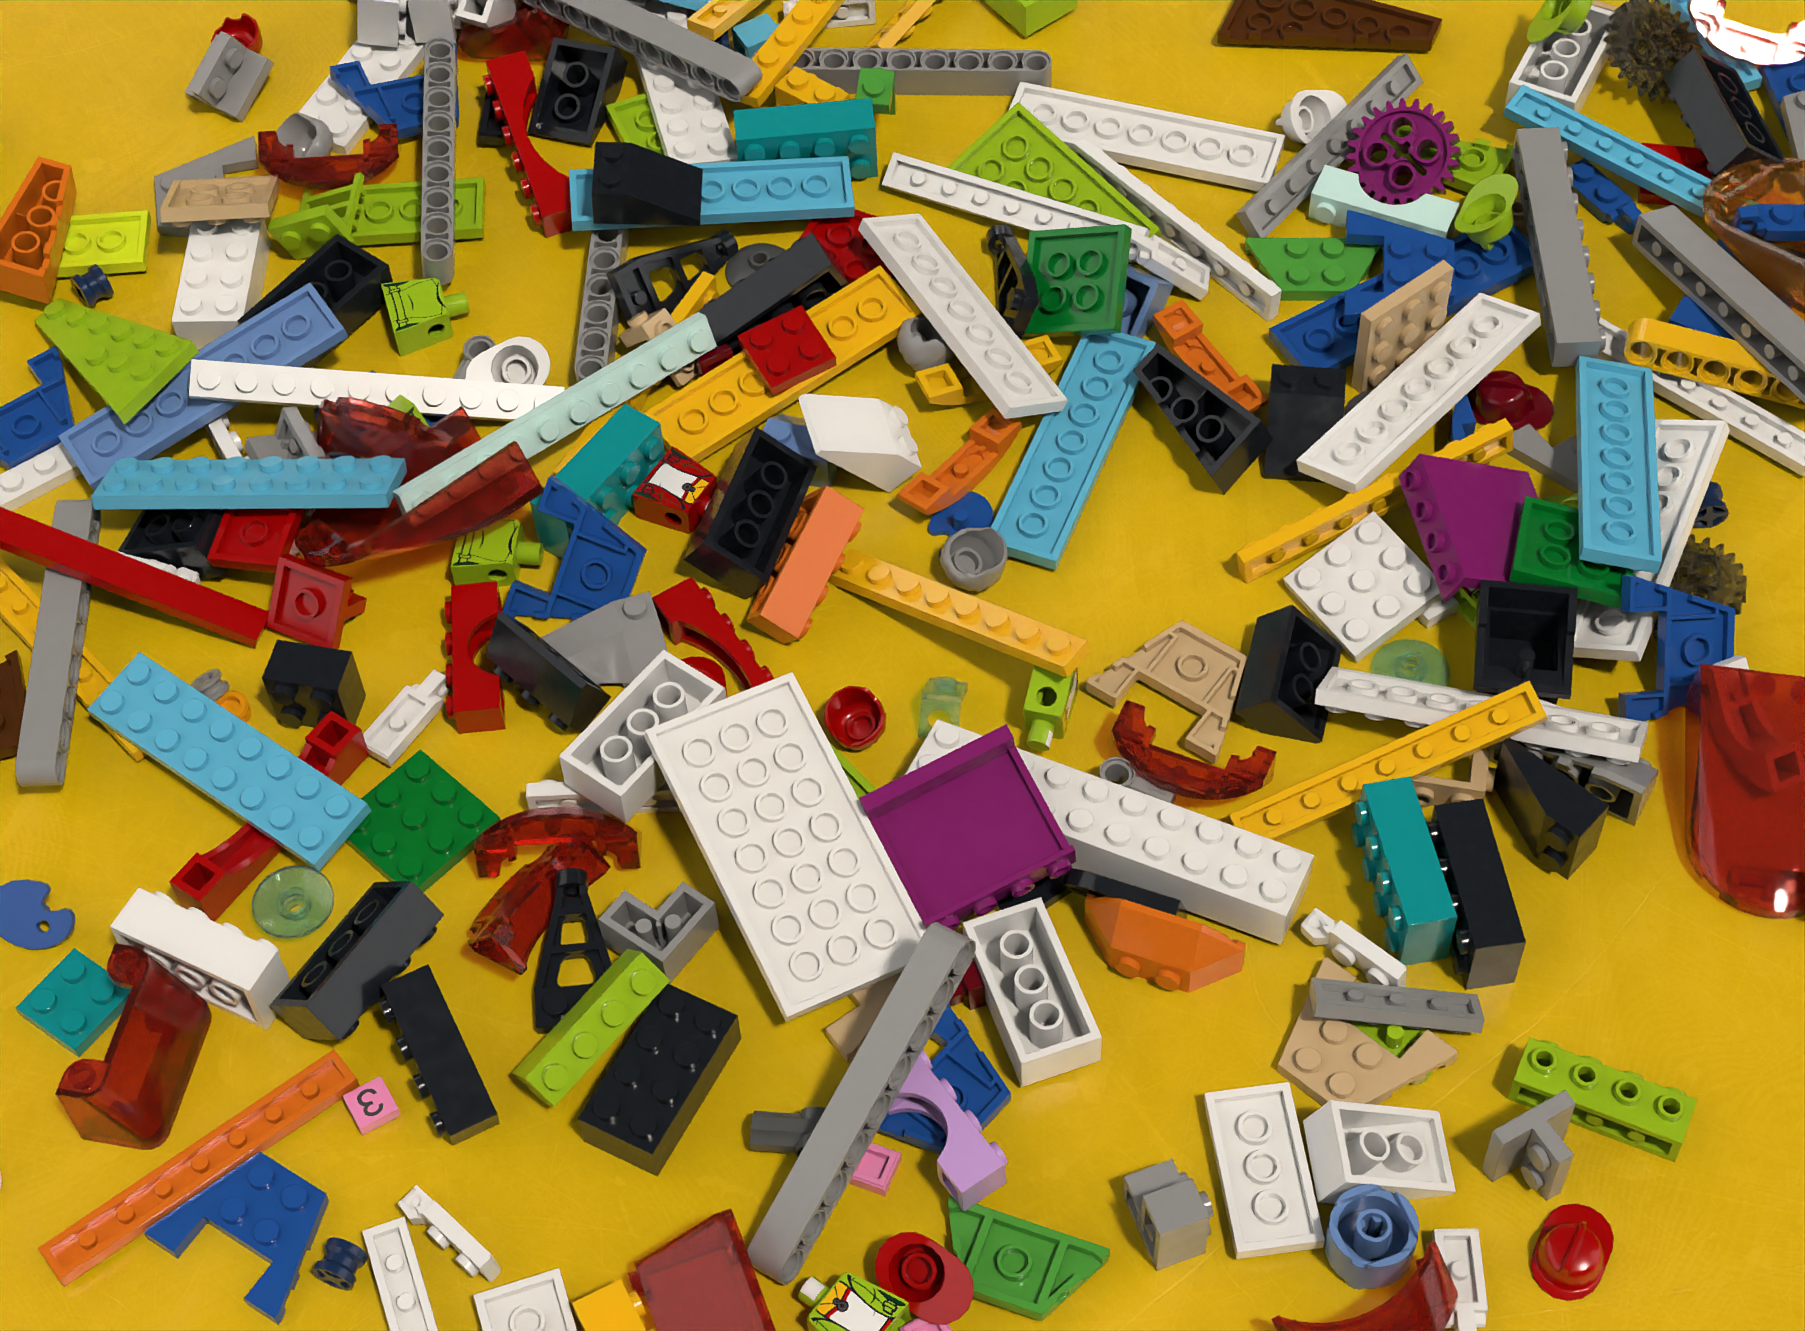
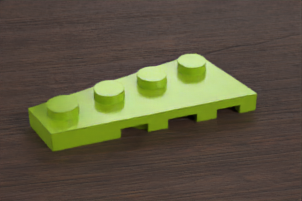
[1372,126,1514,193]

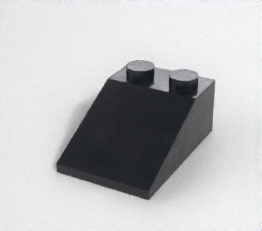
[528,37,628,146]
[591,142,703,226]
[1264,364,1346,483]
[118,509,229,579]
[1493,737,1609,880]

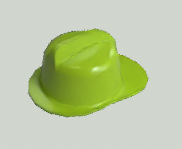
[1527,0,1593,43]
[1454,173,1519,251]

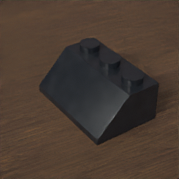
[1235,605,1342,743]
[485,611,611,733]

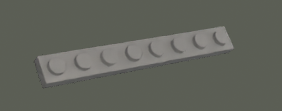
[1236,54,1423,238]

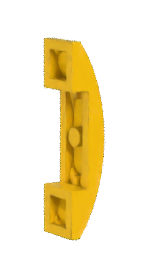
[915,335,1063,405]

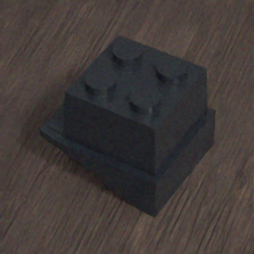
[1473,579,1578,705]

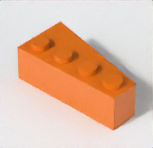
[0,156,77,304]
[746,485,864,644]

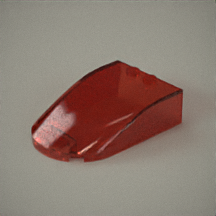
[295,406,544,567]
[1685,664,1805,919]

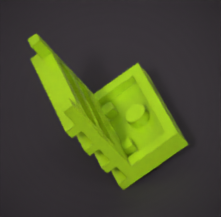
[267,172,366,260]

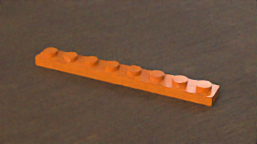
[38,1050,360,1287]

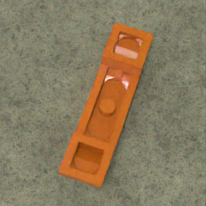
[1152,299,1269,413]
[897,407,1022,515]

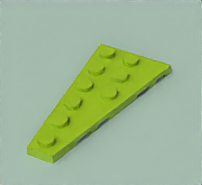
[947,102,1162,238]
[34,298,199,425]

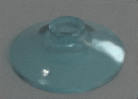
[1371,639,1450,687]
[252,865,334,939]

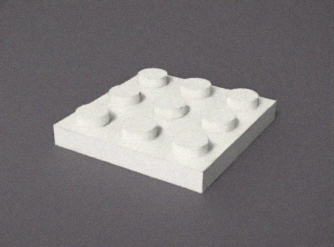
[1283,511,1442,663]

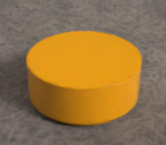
[214,691,251,723]

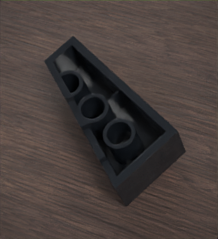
[695,233,851,356]
[1133,343,1274,495]
[378,964,500,1146]

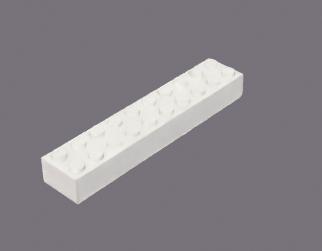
[905,719,1314,945]

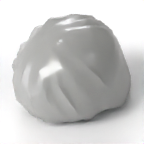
[272,112,334,174]
[897,317,956,371]
[940,527,1008,592]

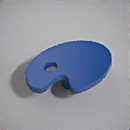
[929,492,994,559]
[0,879,75,949]

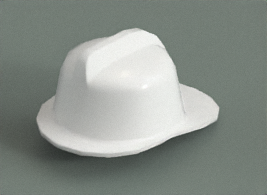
[1275,90,1347,144]
[465,336,551,385]

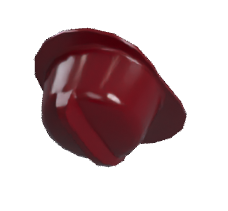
[1467,370,1554,430]

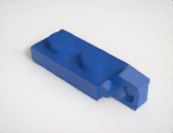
[1569,158,1643,235]
[1732,204,1805,241]

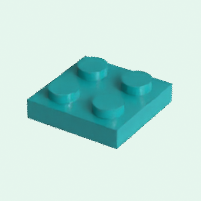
[16,948,137,1058]

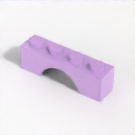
[888,1050,1008,1211]

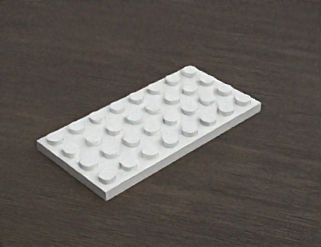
[644,672,926,1022]

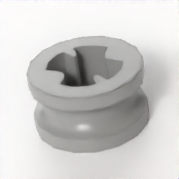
[190,668,230,701]

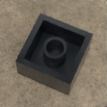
[262,640,366,728]

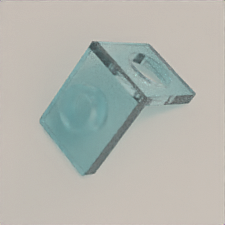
[918,677,968,738]

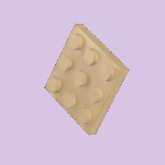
[160,175,280,227]
[1351,260,1454,393]

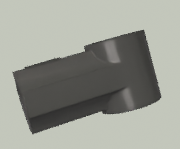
[750,1107,826,1157]

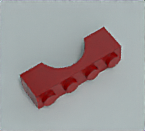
[445,581,506,734]

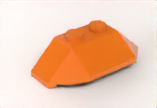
[1084,894,1246,993]

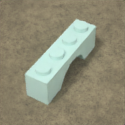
[1308,165,1460,239]

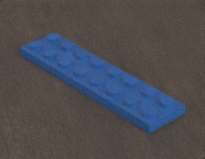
[1268,224,1534,369]

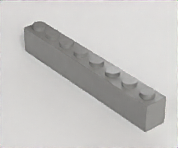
[1512,127,1606,367]
[1631,205,1805,403]

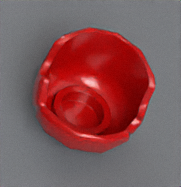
[211,13,263,54]
[824,686,886,750]

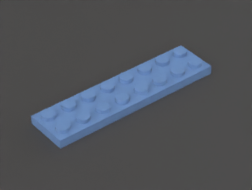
[58,283,348,491]

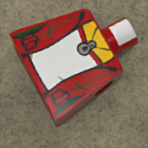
[632,446,717,534]

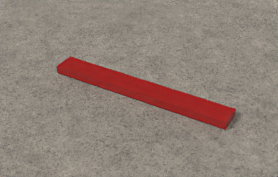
[0,507,269,648]

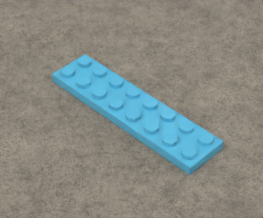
[569,156,855,231]
[991,333,1156,570]
[1575,355,1662,574]
[91,455,407,510]
[87,652,372,872]

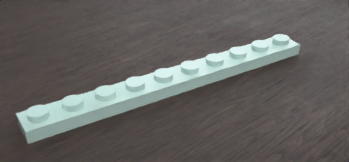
[393,312,717,527]

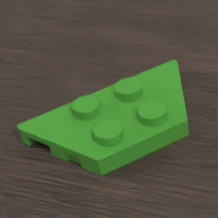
[1245,238,1382,301]
[948,1195,1110,1321]

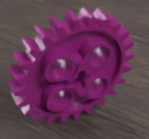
[1346,98,1462,205]

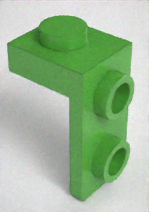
[855,67,896,115]

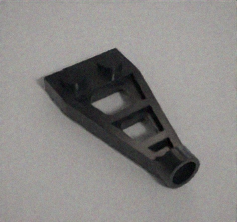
[986,225,1039,340]
[606,229,738,327]
[534,868,612,1034]

